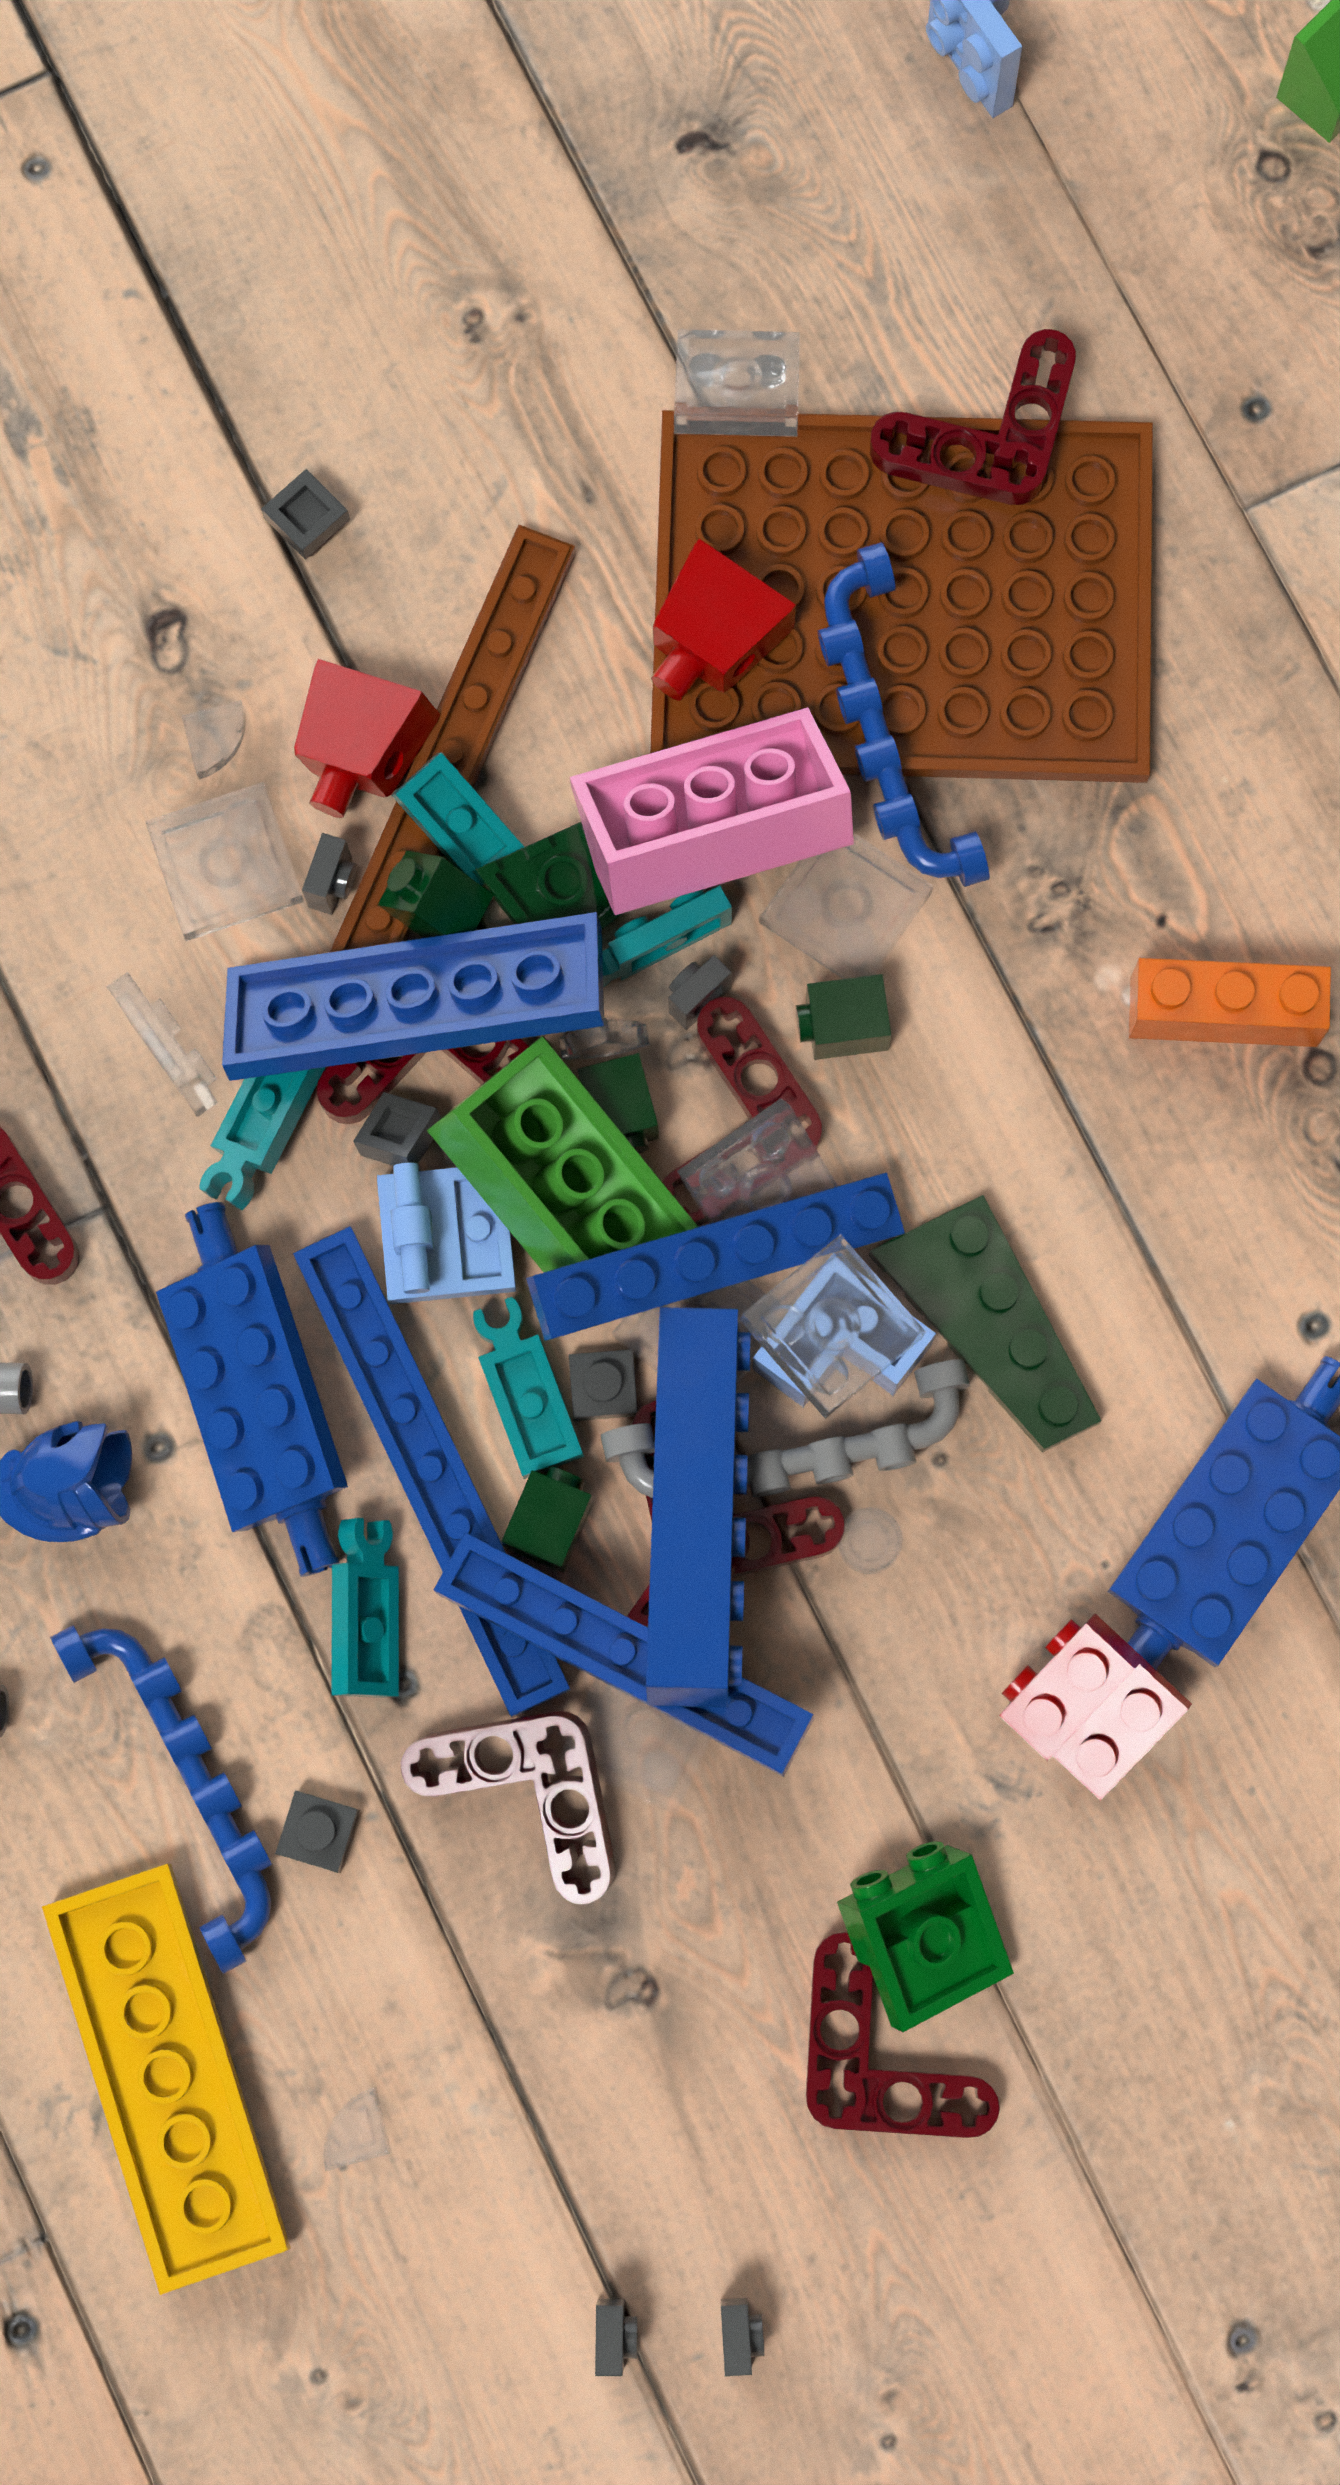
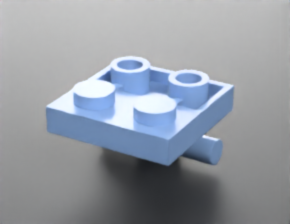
[926,0,1022,118]
[377,1163,517,1305]

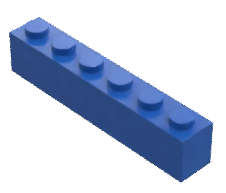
[646,1307,751,1707]

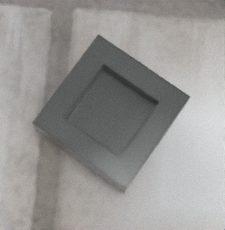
[261,469,350,559]
[302,833,357,915]
[668,955,732,1031]
[353,1092,441,1166]
[569,1349,638,1421]
[275,1790,360,1873]
[721,2298,764,2377]
[595,2299,638,2376]

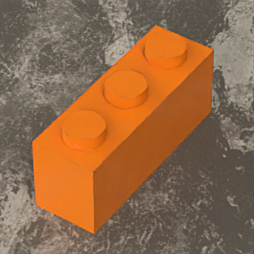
[1129,958,1331,1047]

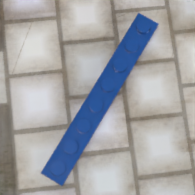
[293,1226,571,1718]

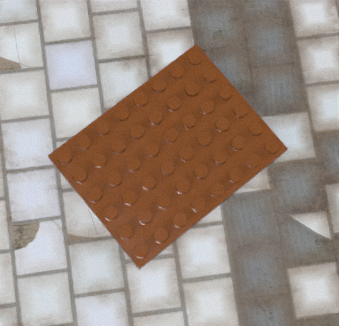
[650,410,1153,783]

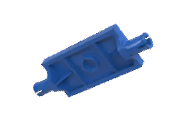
[156,1202,348,1577]
[1107,1356,1340,1670]

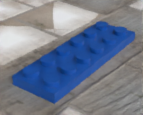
[222,912,604,1081]

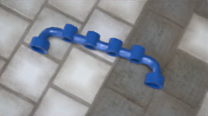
[818,542,990,887]
[50,1625,272,1974]

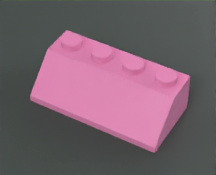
[570,708,854,915]

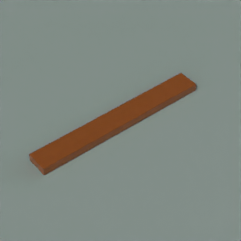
[330,524,576,952]

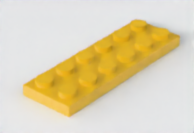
[42,1863,291,2295]

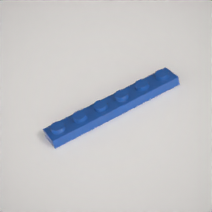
[526,1172,905,1341]
[433,1532,815,1777]

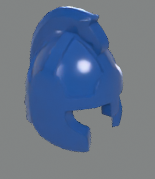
[0,1421,132,1542]

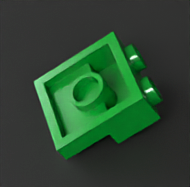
[837,1841,1014,2032]

